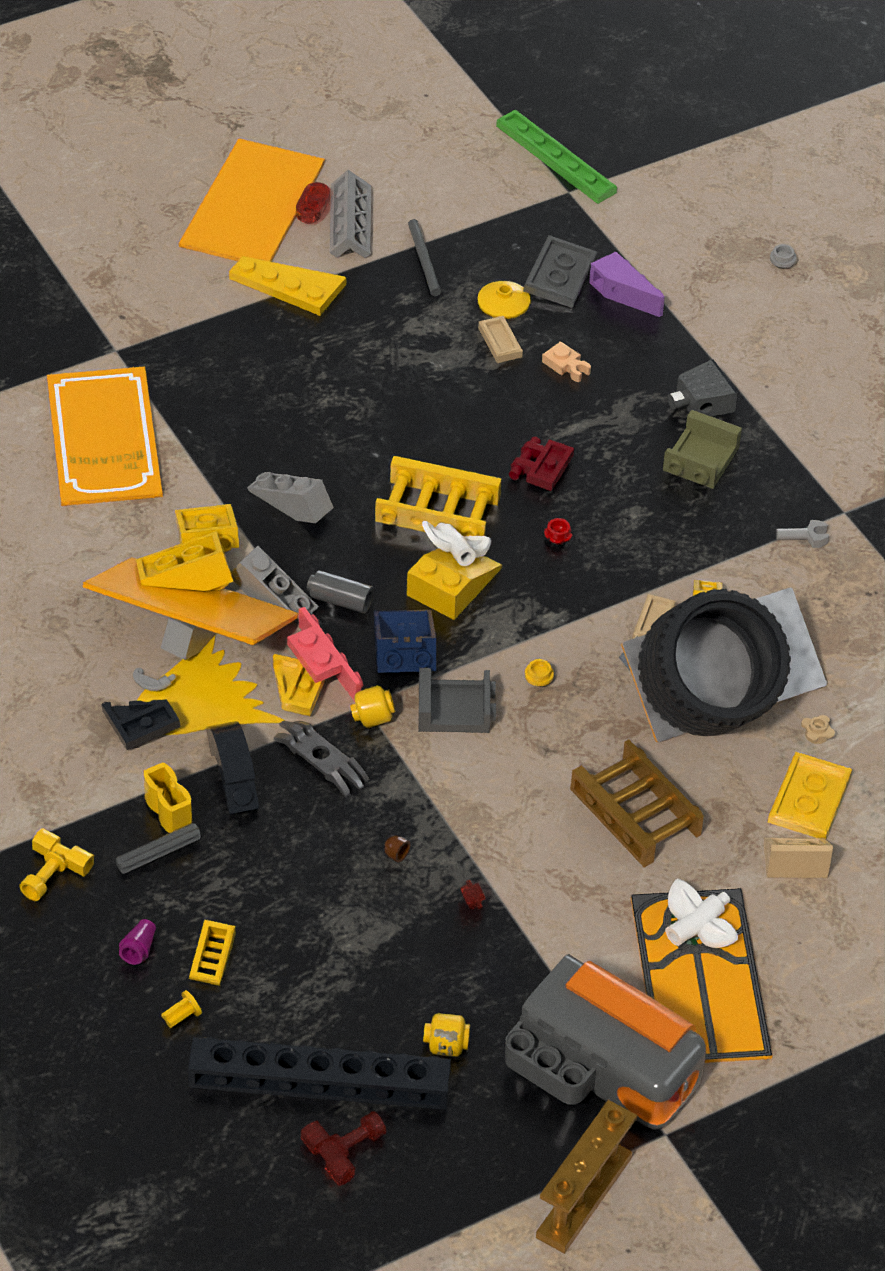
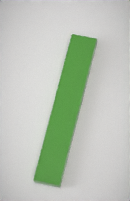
[496,110,617,204]

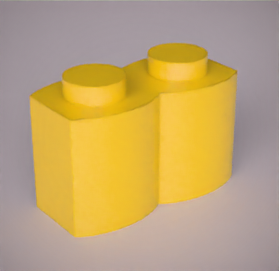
[144,762,192,833]

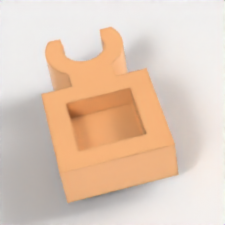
[542,342,591,382]

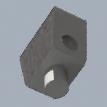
[668,359,738,416]

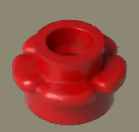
[544,518,572,544]

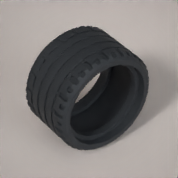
[638,589,791,736]

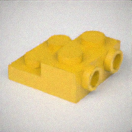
[175,504,239,552]

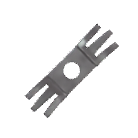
[273,721,369,797]

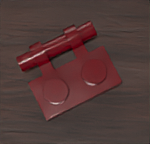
[509,436,574,491]

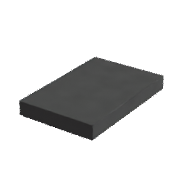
[523,235,597,308]

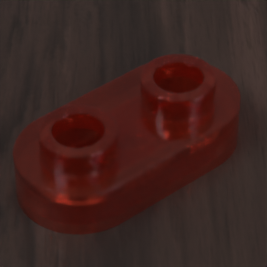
[296,182,330,224]

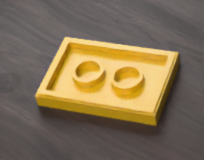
[768,751,852,839]

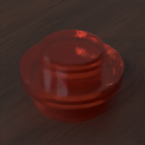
[460,879,486,910]

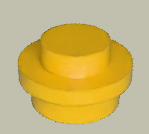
[525,659,554,686]

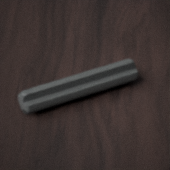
[116,823,201,874]

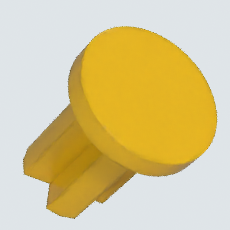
[161,990,202,1028]

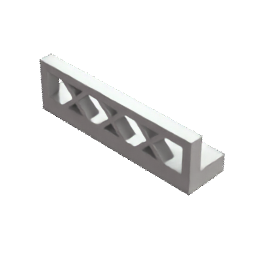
[330,170,371,258]

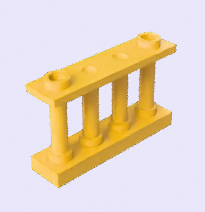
[375,456,501,536]

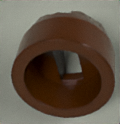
[384,835,411,863]

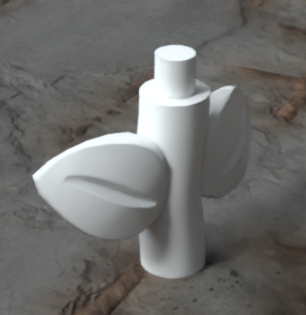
[422,521,491,566]
[665,878,738,948]

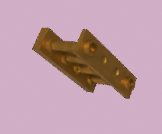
[570,739,704,868]
[536,1100,637,1254]

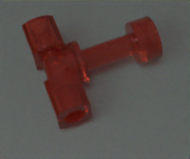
[301,1111,386,1186]

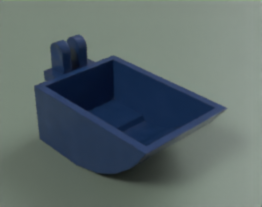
[374,610,436,673]

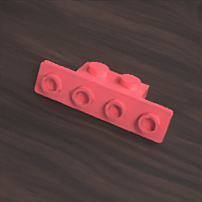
[287,607,363,702]

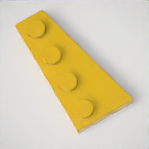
[229,256,346,316]

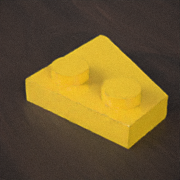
[273,654,325,716]

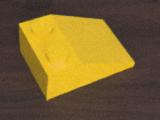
[136,531,234,591]
[407,548,502,620]

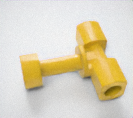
[19,828,94,901]

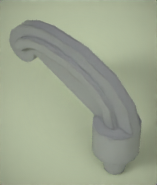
[133,668,176,691]

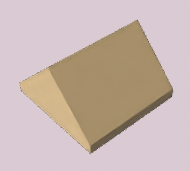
[764,837,833,878]

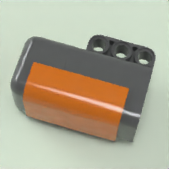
[505,954,706,1130]

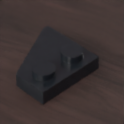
[101,699,181,750]

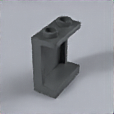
[418,668,496,733]

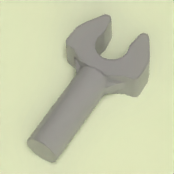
[776,520,830,548]

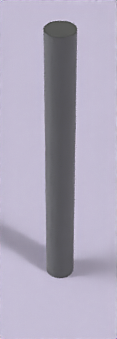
[408,219,441,296]

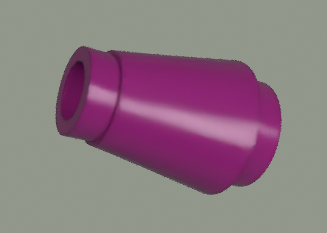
[119,919,156,965]

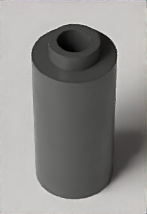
[307,570,374,614]

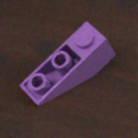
[589,252,665,317]

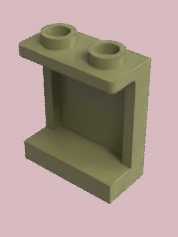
[663,410,742,489]

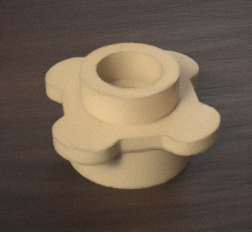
[801,715,835,744]

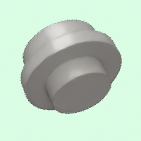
[770,244,796,268]

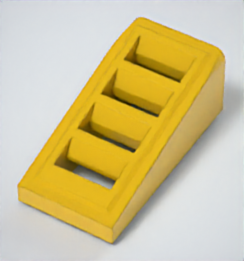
[189,920,236,986]

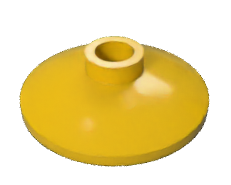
[478,281,530,319]

